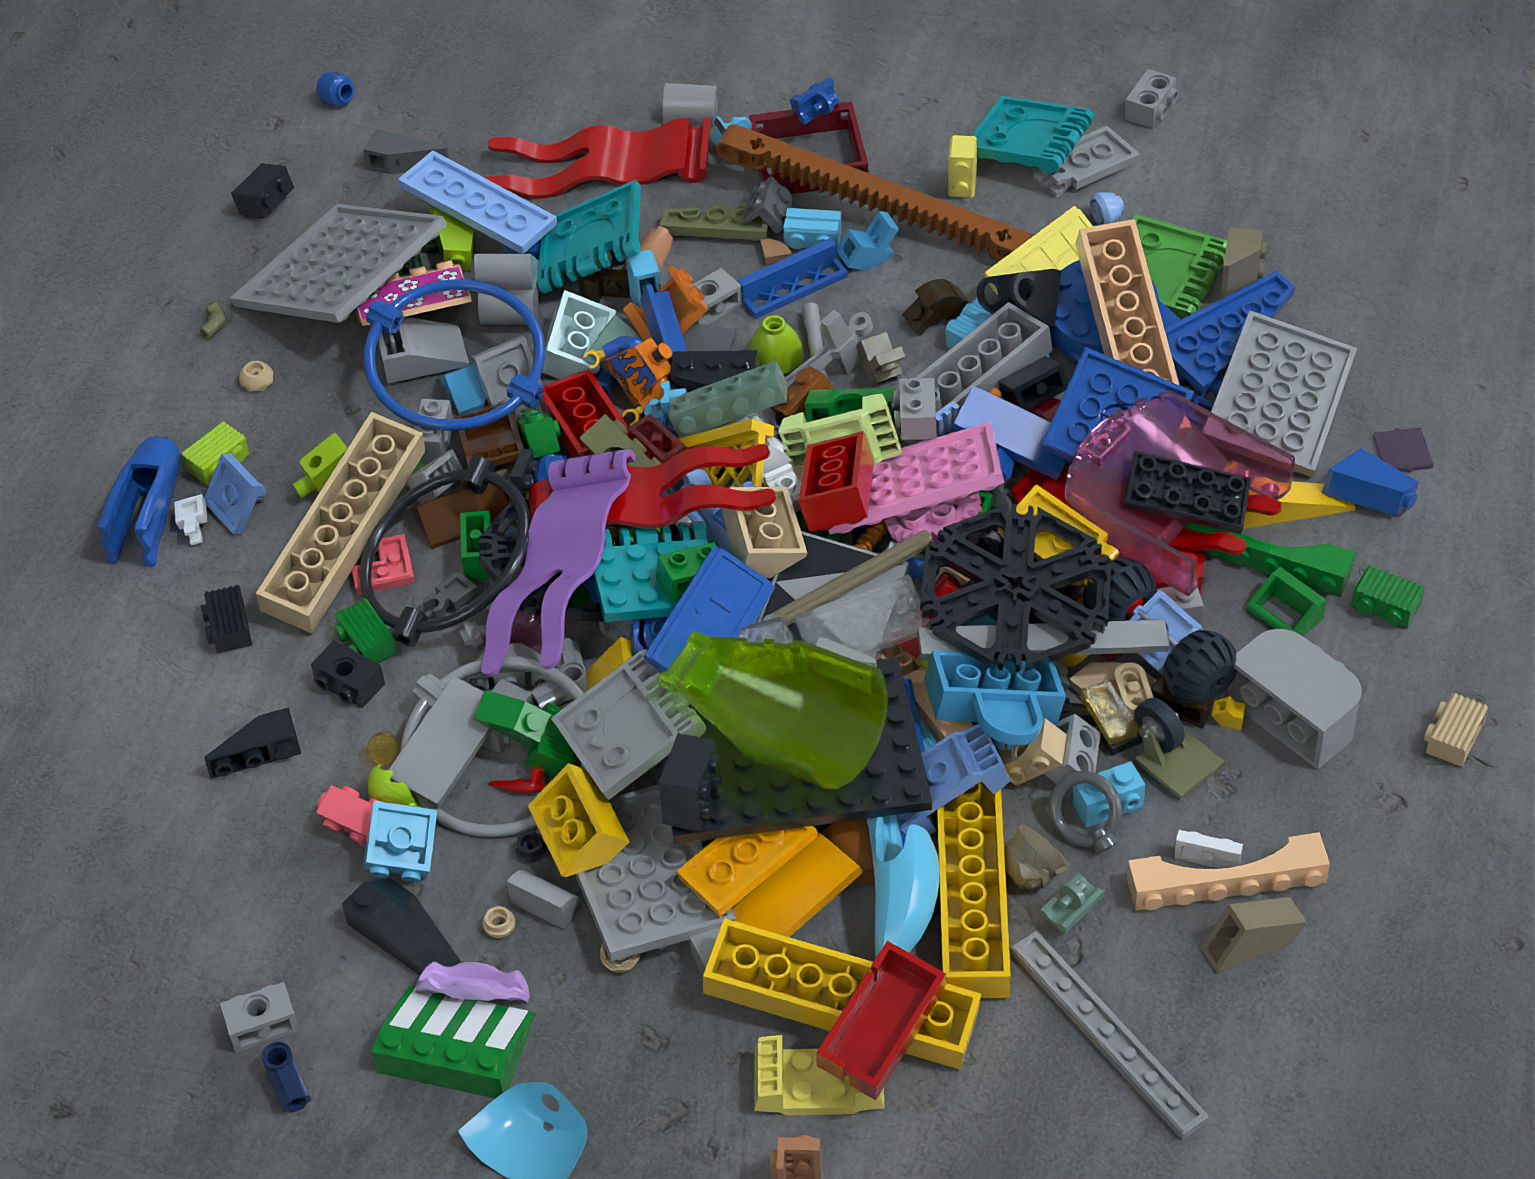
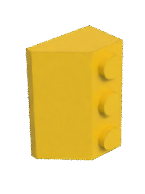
[528,763,629,877]

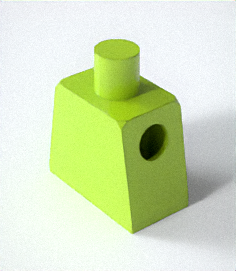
[292,433,348,499]

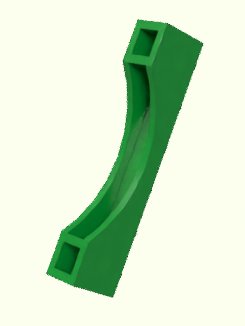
[1174,519,1356,597]

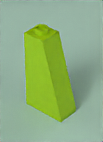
[427,203,477,271]

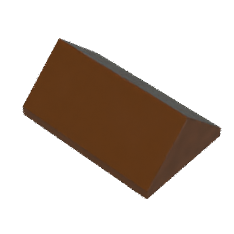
[411,483,508,549]

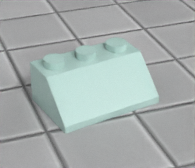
[542,290,616,379]

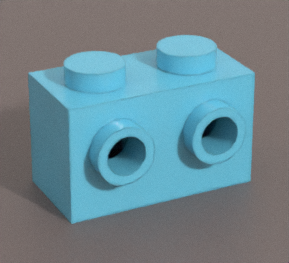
[1072,761,1145,828]

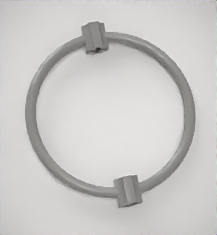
[401,656,586,837]

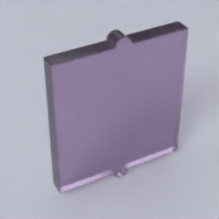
[1373,427,1433,473]

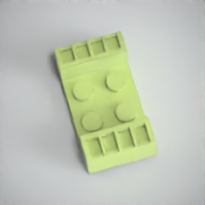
[778,394,903,466]

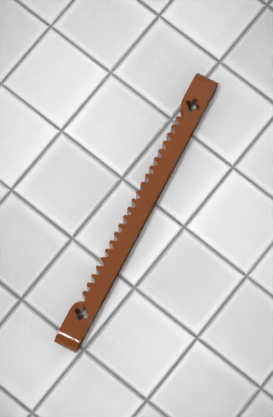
[715,124,1034,262]

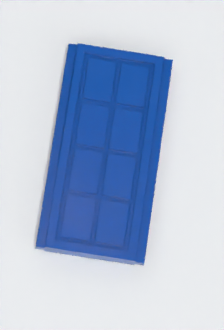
[643,545,776,700]

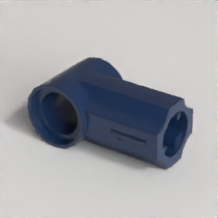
[261,1041,311,1113]

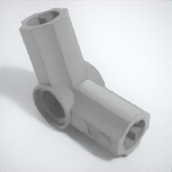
[530,638,588,709]

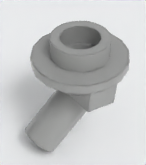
[460,621,486,650]

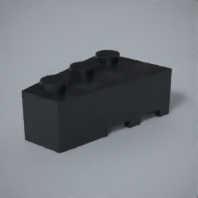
[670,350,762,393]

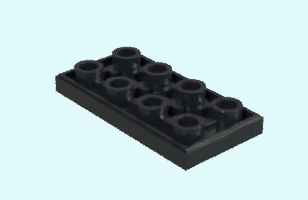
[1123,450,1251,534]

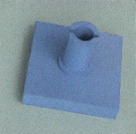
[204,453,266,535]

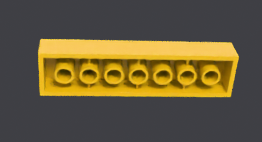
[937,781,1011,998]
[703,918,982,1070]

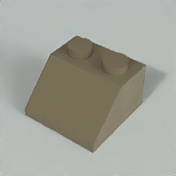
[1220,227,1267,300]

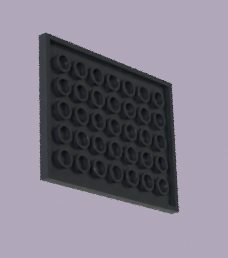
[661,657,932,844]

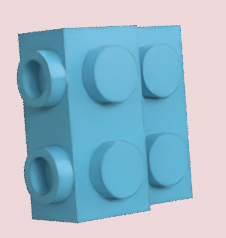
[362,801,437,882]

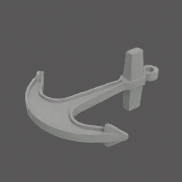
[731,310,873,434]

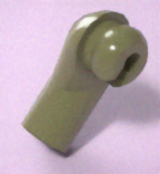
[199,301,226,339]

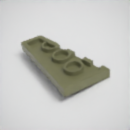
[659,203,769,241]

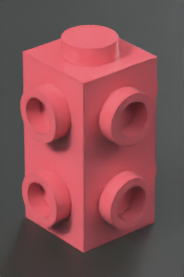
[316,785,380,846]

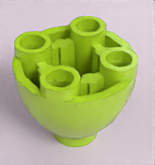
[748,315,803,374]

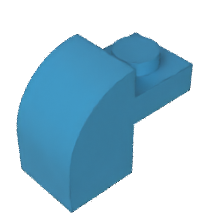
[837,211,899,270]

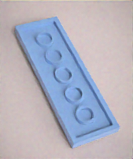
[398,151,557,254]

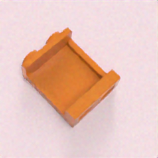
[623,265,709,340]

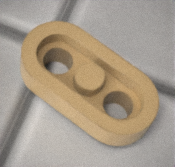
[1114,662,1154,718]

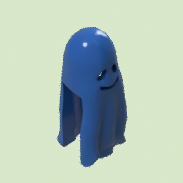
[97,436,181,567]

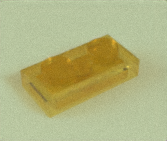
[1079,680,1139,745]

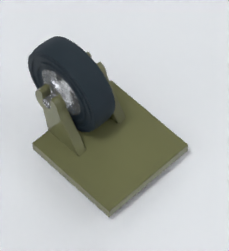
[1134,698,1225,800]

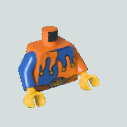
[583,336,672,426]

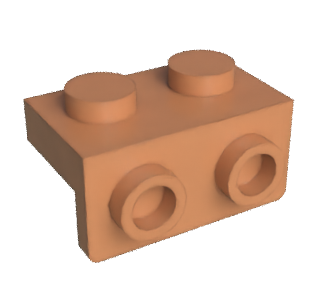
[770,1135,822,1179]

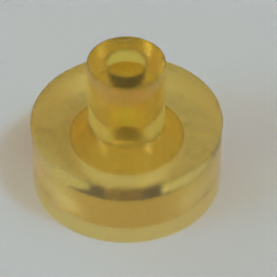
[367,731,399,765]

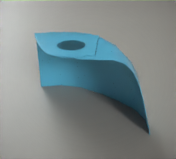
[458,1082,588,1179]

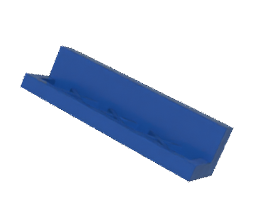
[737,238,849,319]

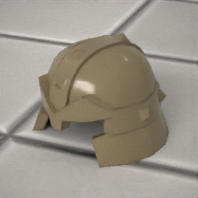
[1004,824,1069,889]

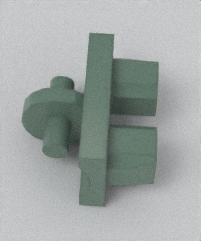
[1040,873,1104,935]

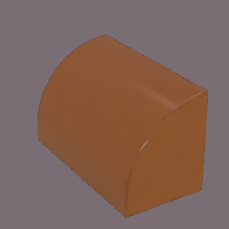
[823,819,875,885]

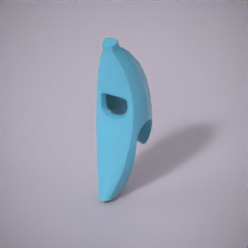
[866,815,939,957]

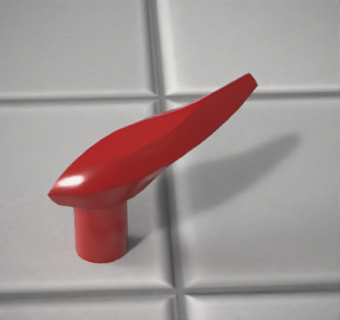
[489,766,546,794]

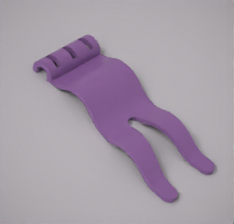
[481,449,636,677]

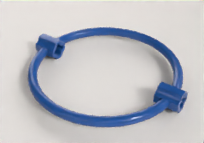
[363,279,545,431]

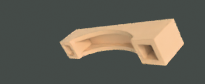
[1127,832,1330,911]

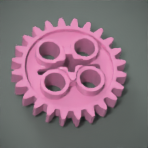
[885,491,982,544]

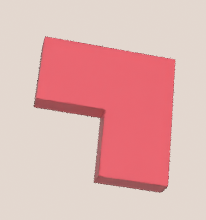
[352,533,415,595]

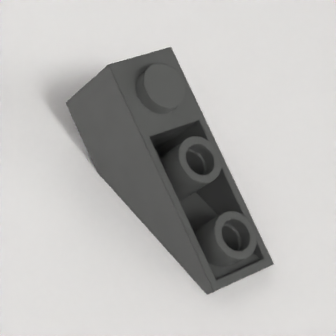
[363,129,450,174]

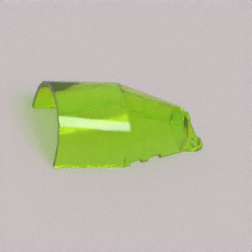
[656,631,888,789]

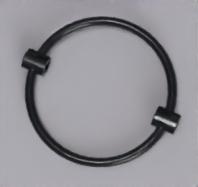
[360,456,530,647]

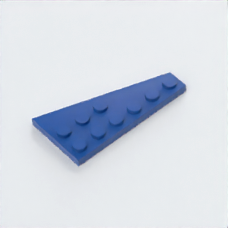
[1164,271,1295,395]

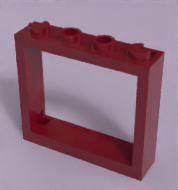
[749,101,868,194]

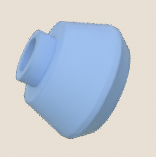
[1090,192,1124,225]

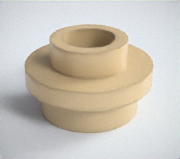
[483,906,515,938]

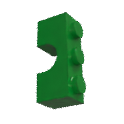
[805,388,897,424]

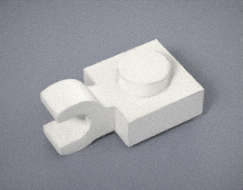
[174,494,207,546]

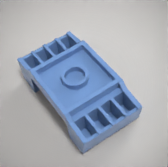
[896,724,1011,835]

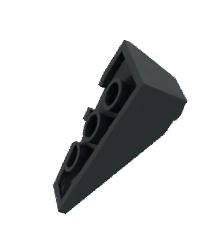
[342,879,462,975]

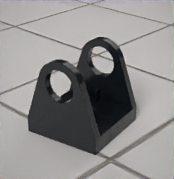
[976,269,1061,327]

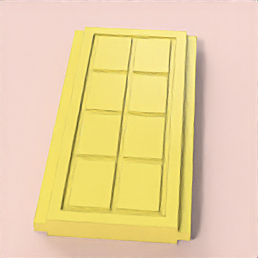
[983,206,1093,295]

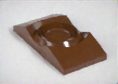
[455,403,524,466]

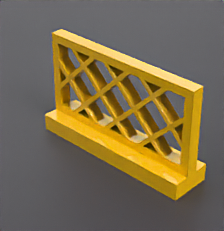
[675,419,774,487]

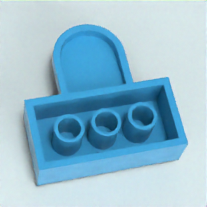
[924,650,1066,750]

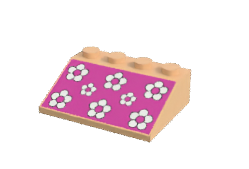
[355,260,472,326]

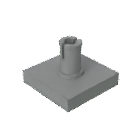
[472,335,543,406]

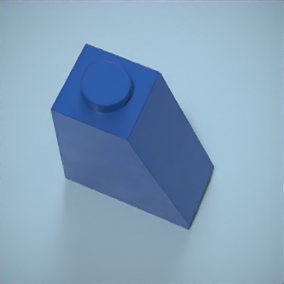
[1322,448,1419,516]

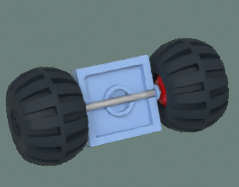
[1082,557,1238,705]

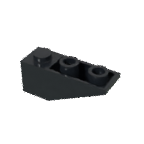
[204,707,301,779]

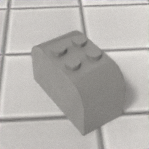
[1224,629,1362,770]

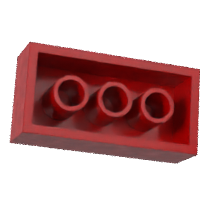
[540,369,633,458]
[798,431,874,532]

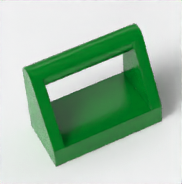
[1246,567,1326,636]

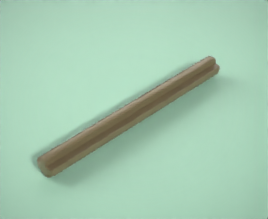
[770,530,933,629]

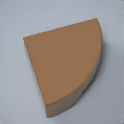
[760,239,792,264]

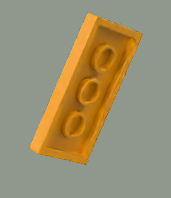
[676,826,818,917]

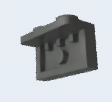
[744,176,793,234]

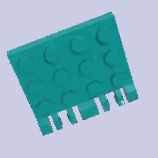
[971,96,1095,173]
[537,180,641,294]
[592,521,708,622]

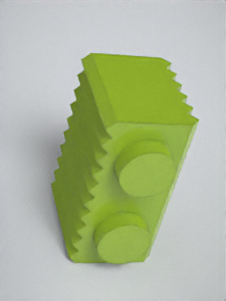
[180,421,249,486]

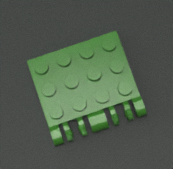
[1133,214,1227,320]

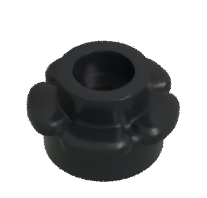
[515,831,547,862]

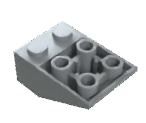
[378,317,470,384]

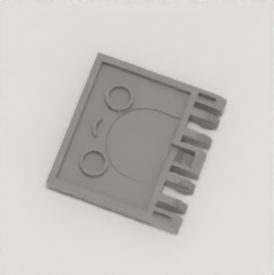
[551,649,706,800]

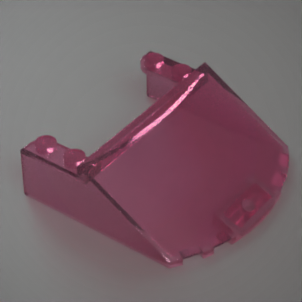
[1065,391,1295,596]

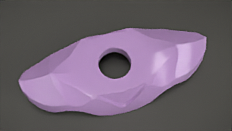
[415,962,530,1003]

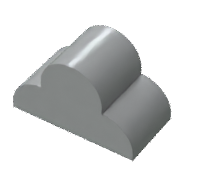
[474,254,540,325]

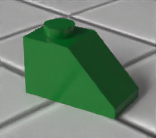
[472,690,551,746]

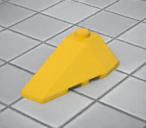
[1243,478,1356,529]

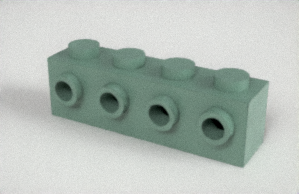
[669,361,788,438]

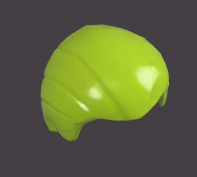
[367,764,423,808]

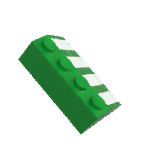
[372,986,535,1099]

